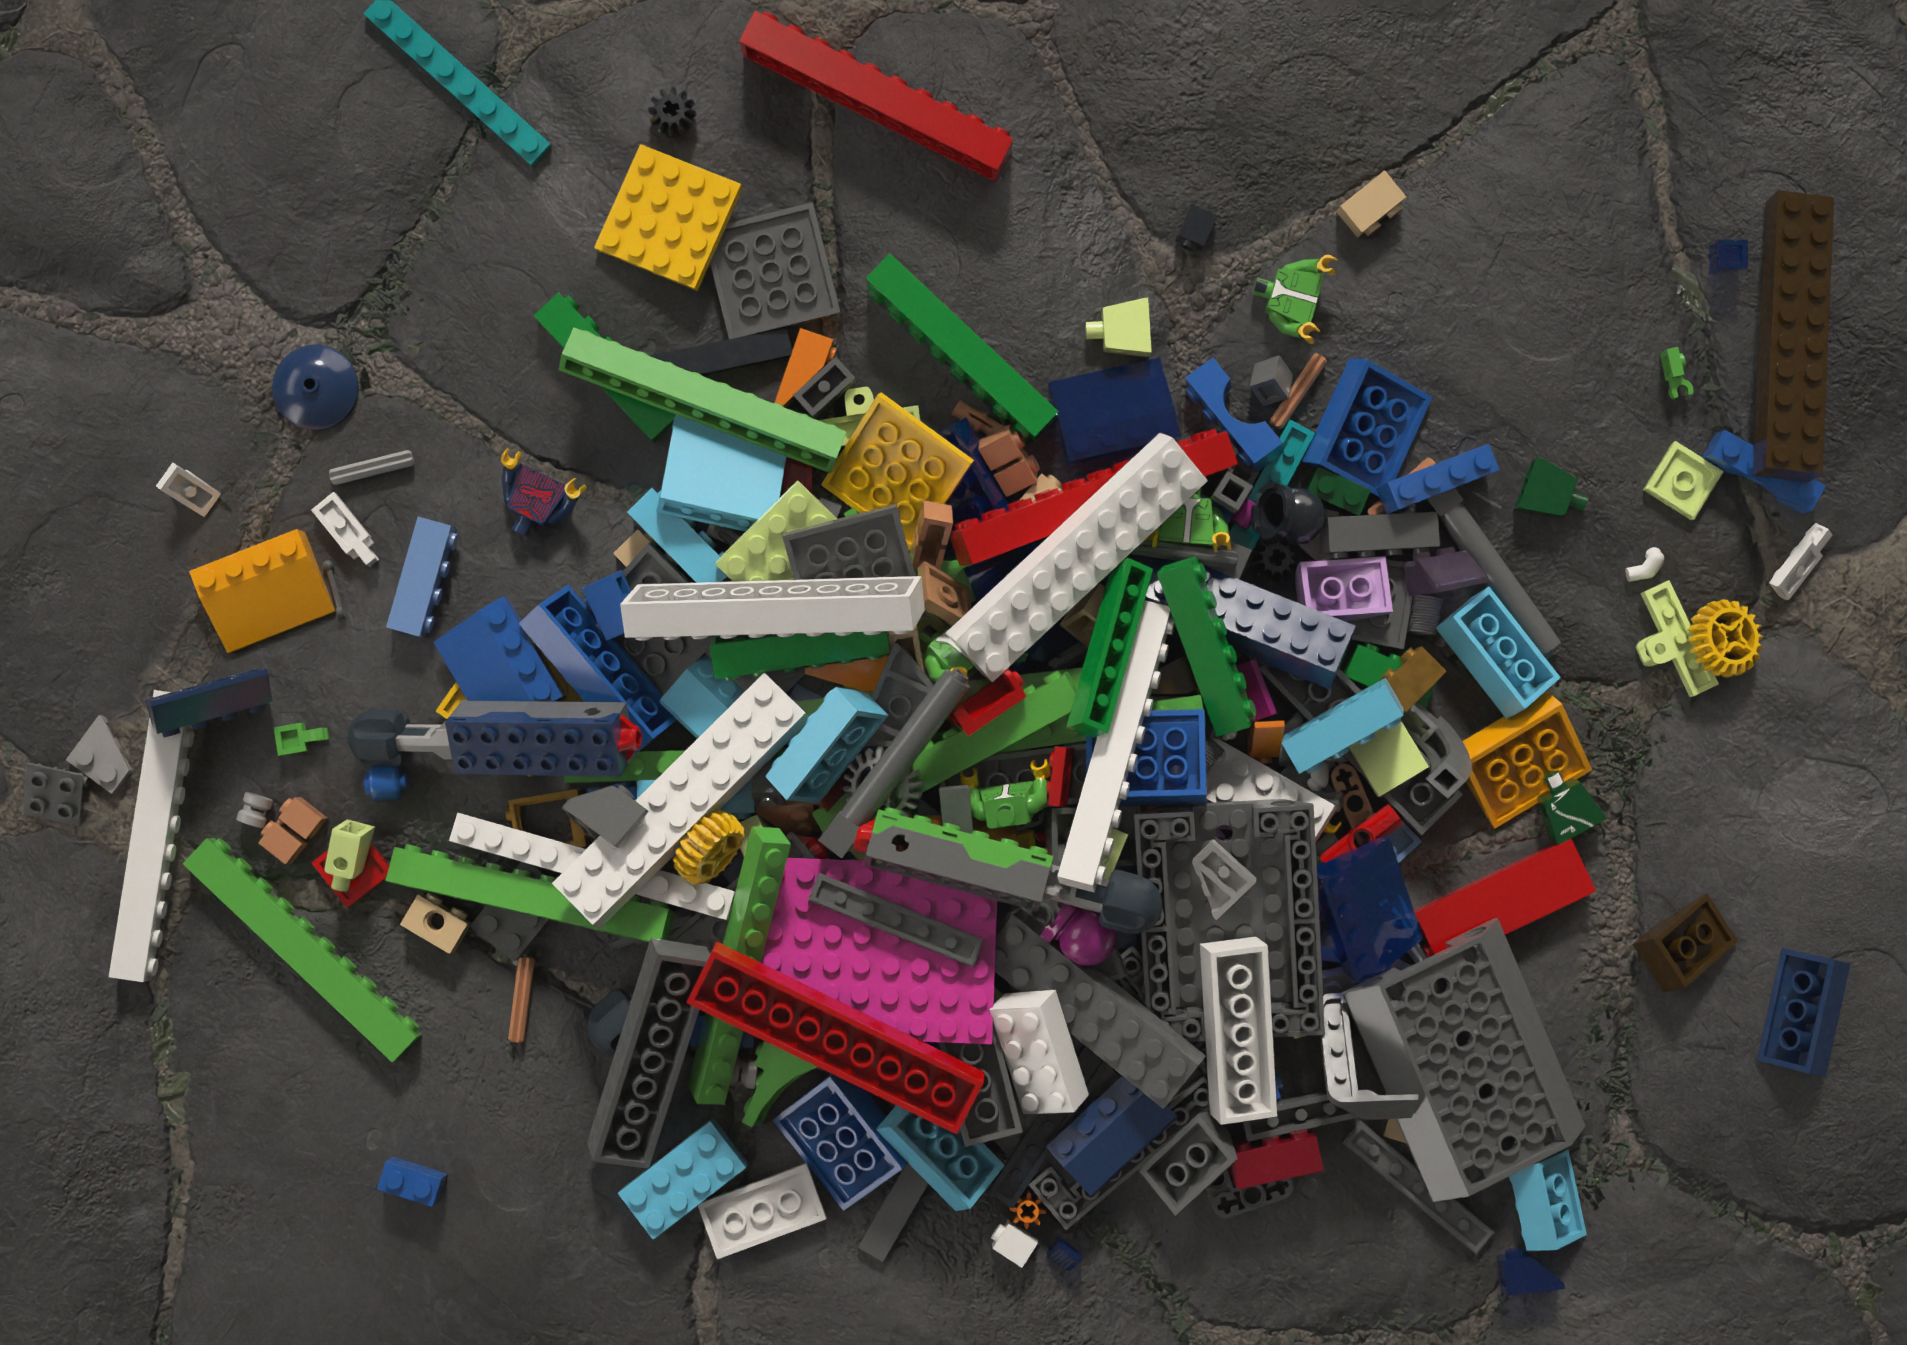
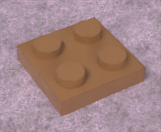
[917,561,972,626]

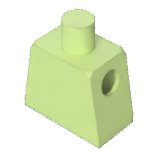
[1085,298,1151,357]
[324,819,375,892]

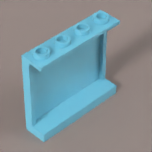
[656,414,786,532]

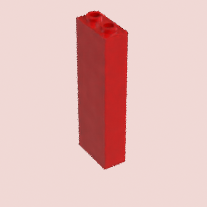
[1409,839,1596,958]

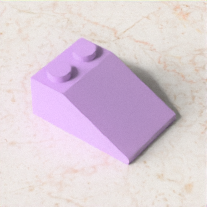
[1294,556,1393,622]

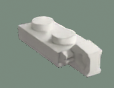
[312,492,379,567]
[1769,523,1832,600]

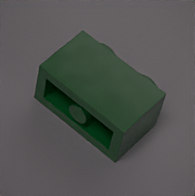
[1306,467,1371,516]

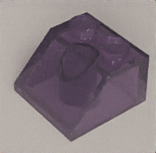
[1402,547,1488,596]

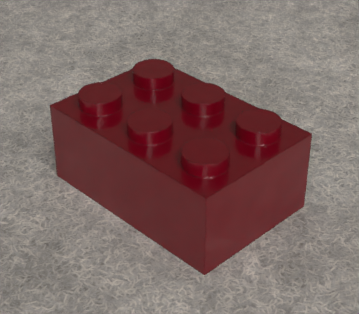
[1229,1129,1324,1189]

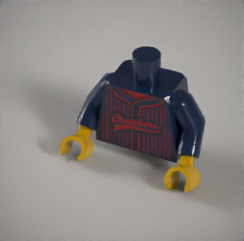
[501,448,587,537]

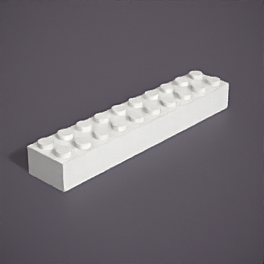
[946,433,1208,682]
[620,576,925,641]
[552,673,808,929]

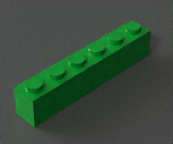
[534,292,675,443]
[1157,556,1256,737]
[1066,558,1153,738]
[709,631,890,681]

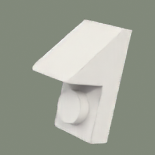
[156,463,221,517]

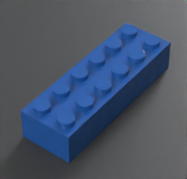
[518,585,677,754]

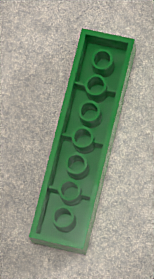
[866,253,1059,443]

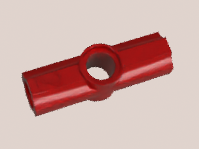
[1318,804,1403,877]

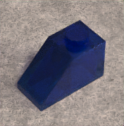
[1497,1249,1565,1295]

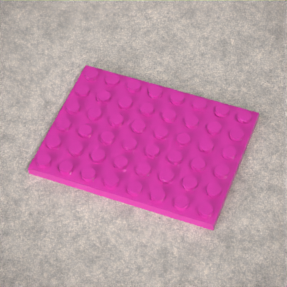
[761,858,997,1044]

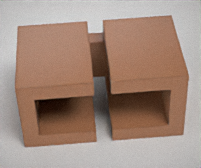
[978,424,1040,497]
[910,500,953,570]
[258,797,328,864]

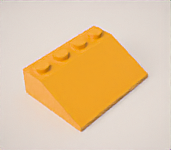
[189,529,336,653]
[1462,691,1592,829]

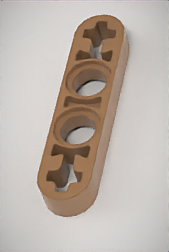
[1329,764,1391,870]

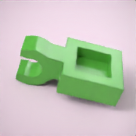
[1660,347,1693,399]
[274,722,329,756]

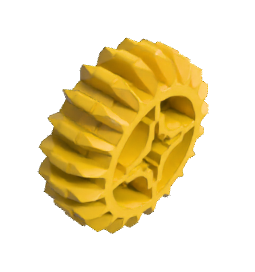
[1687,600,1764,678]
[673,810,745,885]

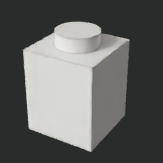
[991,1220,1038,1268]

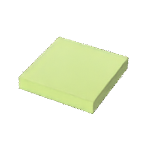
[1643,441,1724,520]
[1348,720,1429,797]

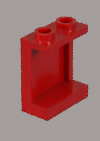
[948,667,1027,737]

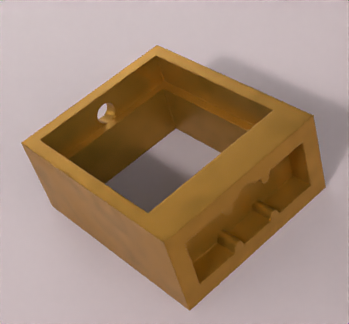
[505,789,590,847]

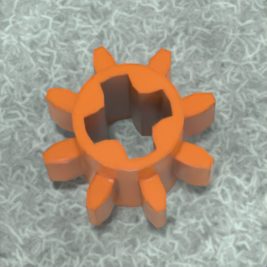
[1009,1190,1046,1229]

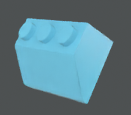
[660,654,745,739]
[1509,1149,1587,1251]

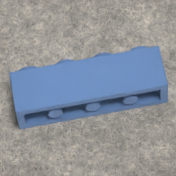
[386,517,458,638]

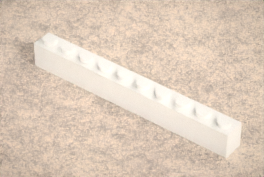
[1058,601,1175,893]
[109,690,194,982]
[449,813,735,921]

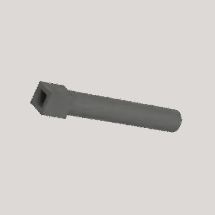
[1422,488,1561,659]
[818,668,970,858]

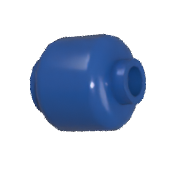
[364,765,408,802]

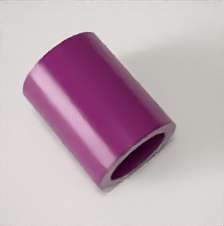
[1231,498,1257,530]

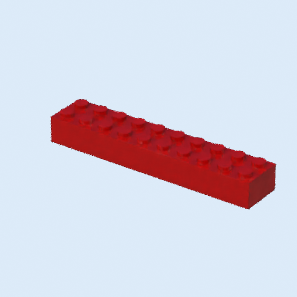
[739,11,1013,183]
[949,429,1238,566]
[686,941,984,1134]

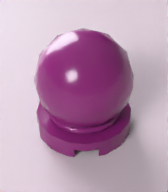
[1040,904,1117,966]

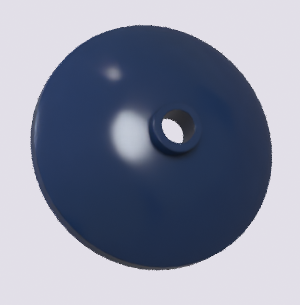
[272,345,359,430]

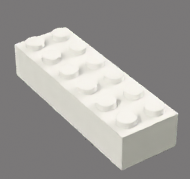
[1200,937,1277,1125]

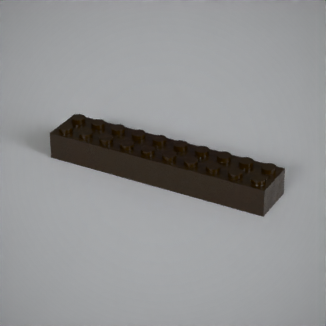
[1753,190,1834,482]

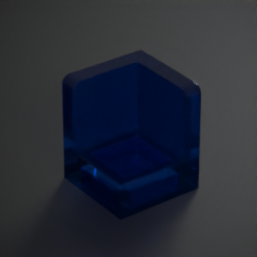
[1709,239,1748,274]

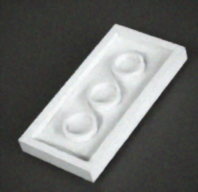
[698,1163,827,1259]

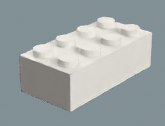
[989,990,1089,1114]

